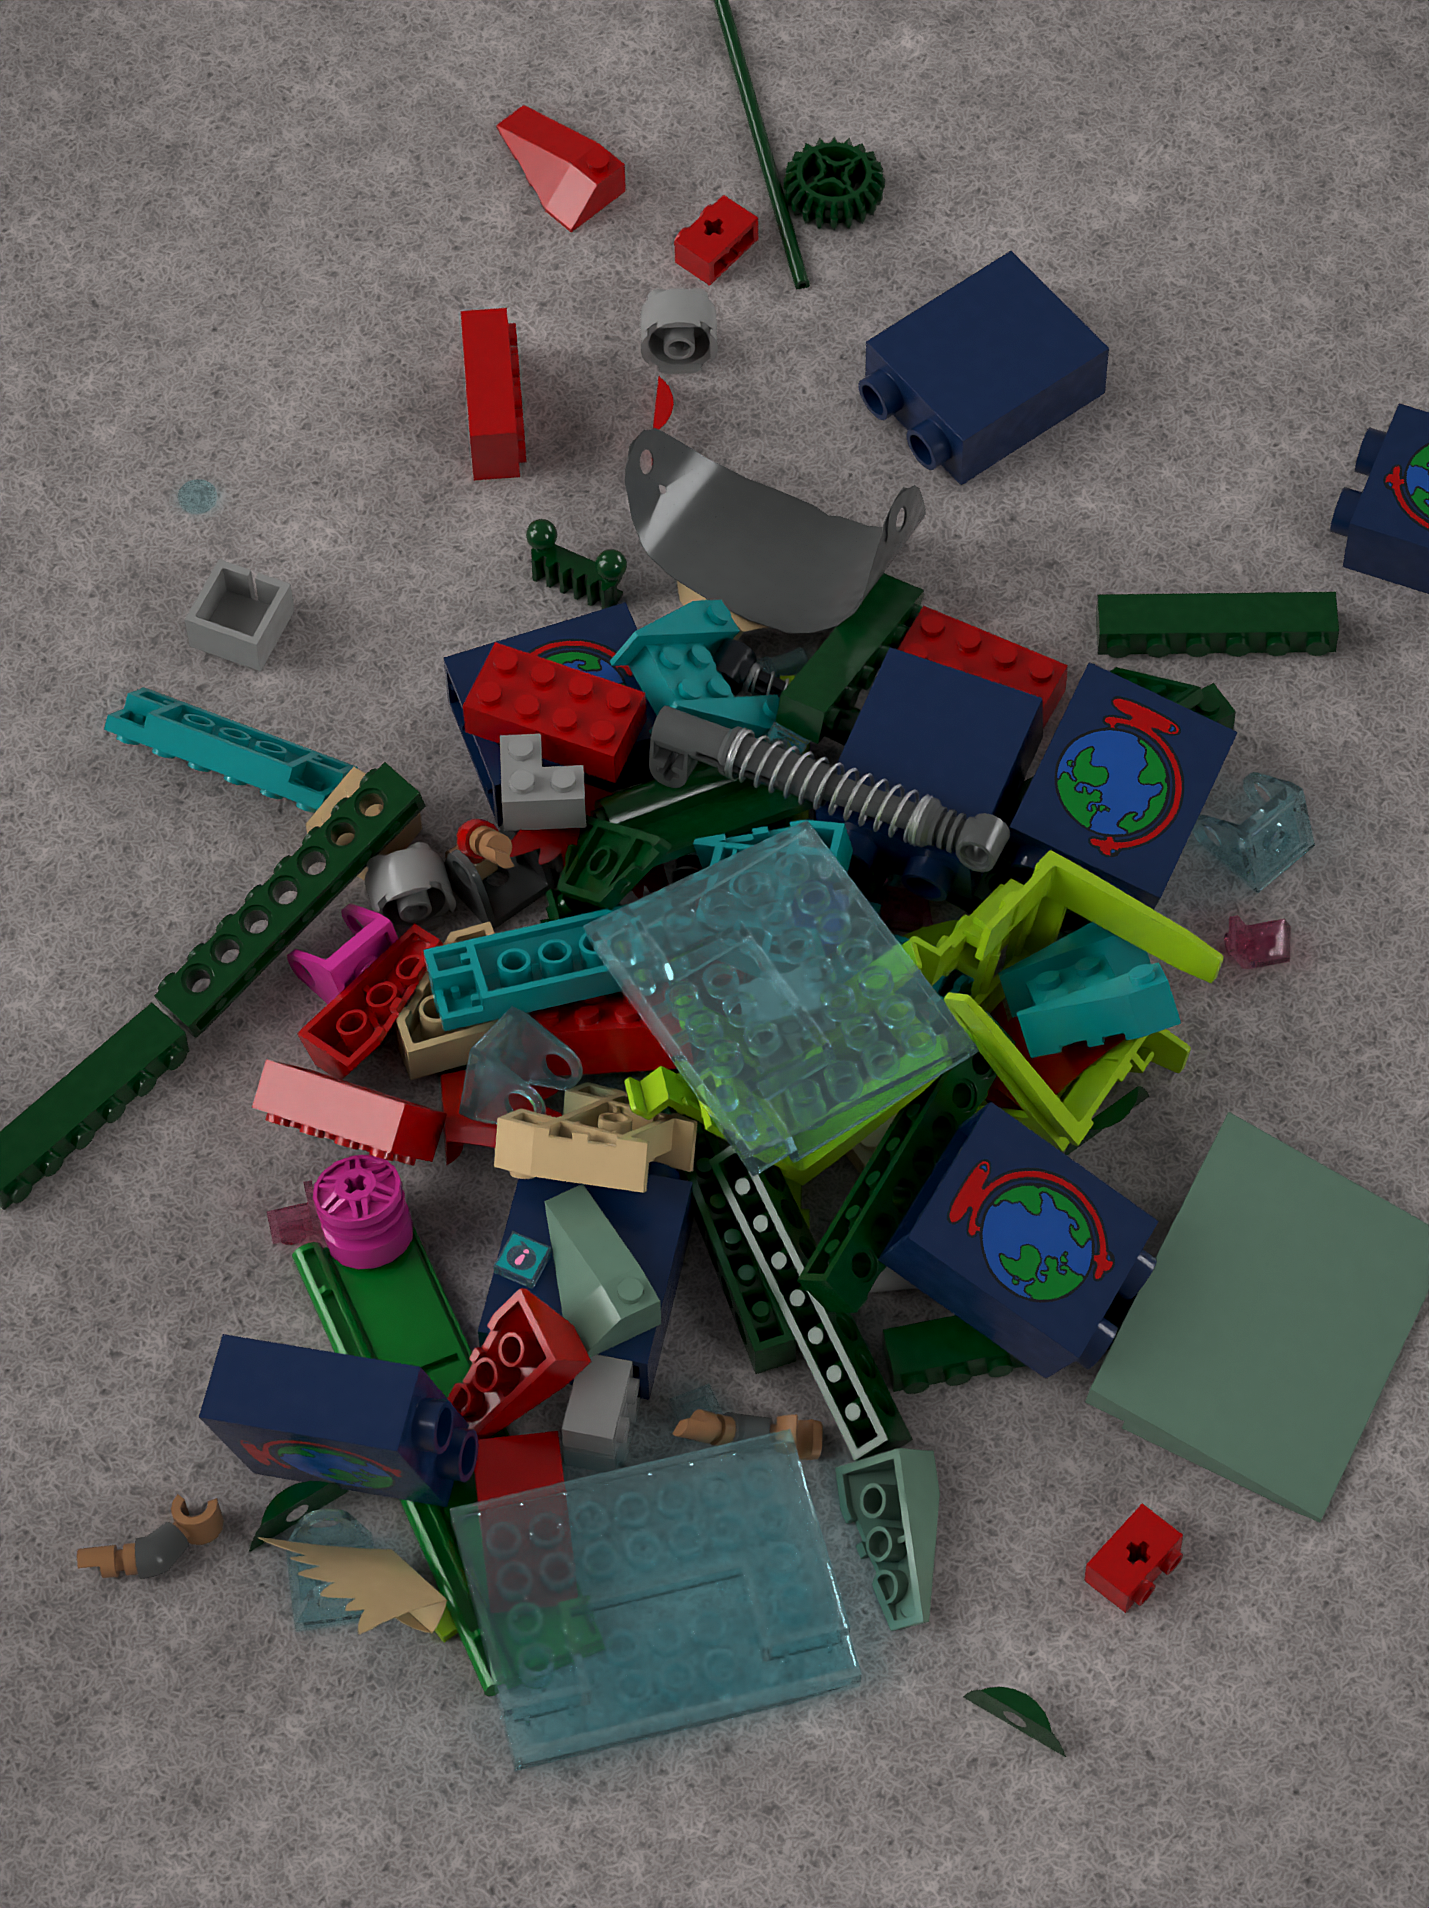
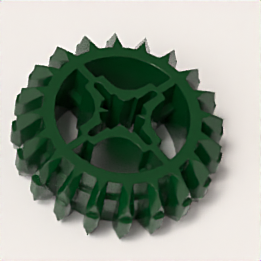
[783,136,885,231]

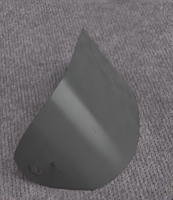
[625,428,926,633]

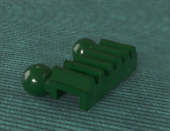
[526,519,627,609]

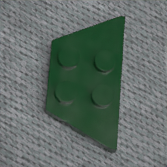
[557,815,672,911]

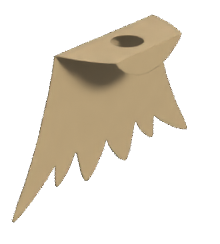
[258,1537,448,1634]

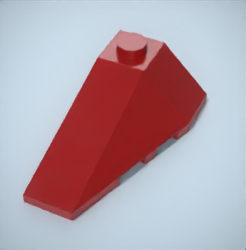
[497,105,626,233]
[297,924,443,1079]
[447,1288,592,1439]

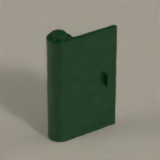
[590,739,814,867]

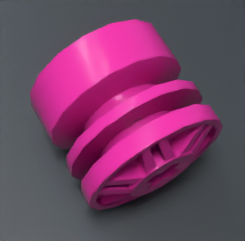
[313,1155,414,1269]

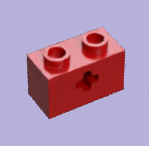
[674,195,758,286]
[1084,1503,1183,1613]

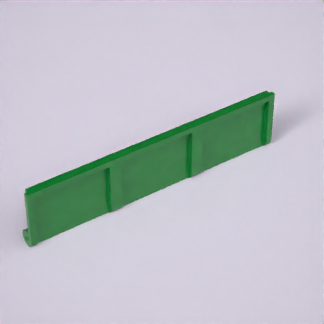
[292,1227,605,1697]

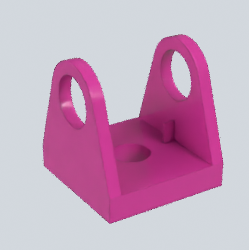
[287,904,399,1004]

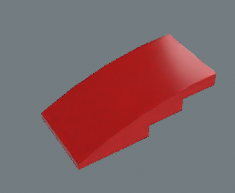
[474,1431,579,1614]

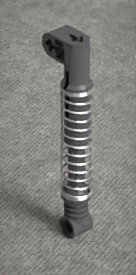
[649,705,1010,872]

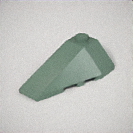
[544,1184,661,1358]
[835,1448,940,1631]

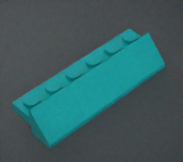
[104,687,358,813]
[423,895,689,1031]

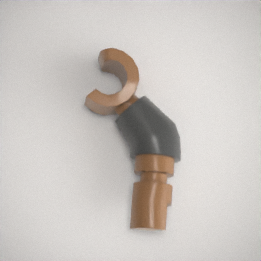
[672,1409,823,1460]
[77,1494,224,1579]

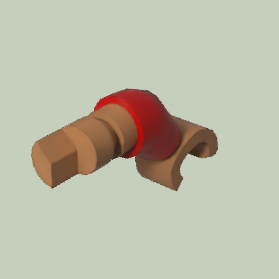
[445,819,514,880]

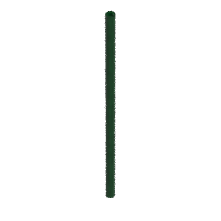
[714,0,810,290]

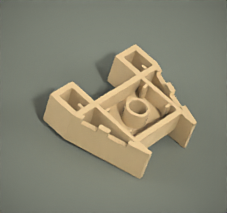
[494,1082,697,1193]

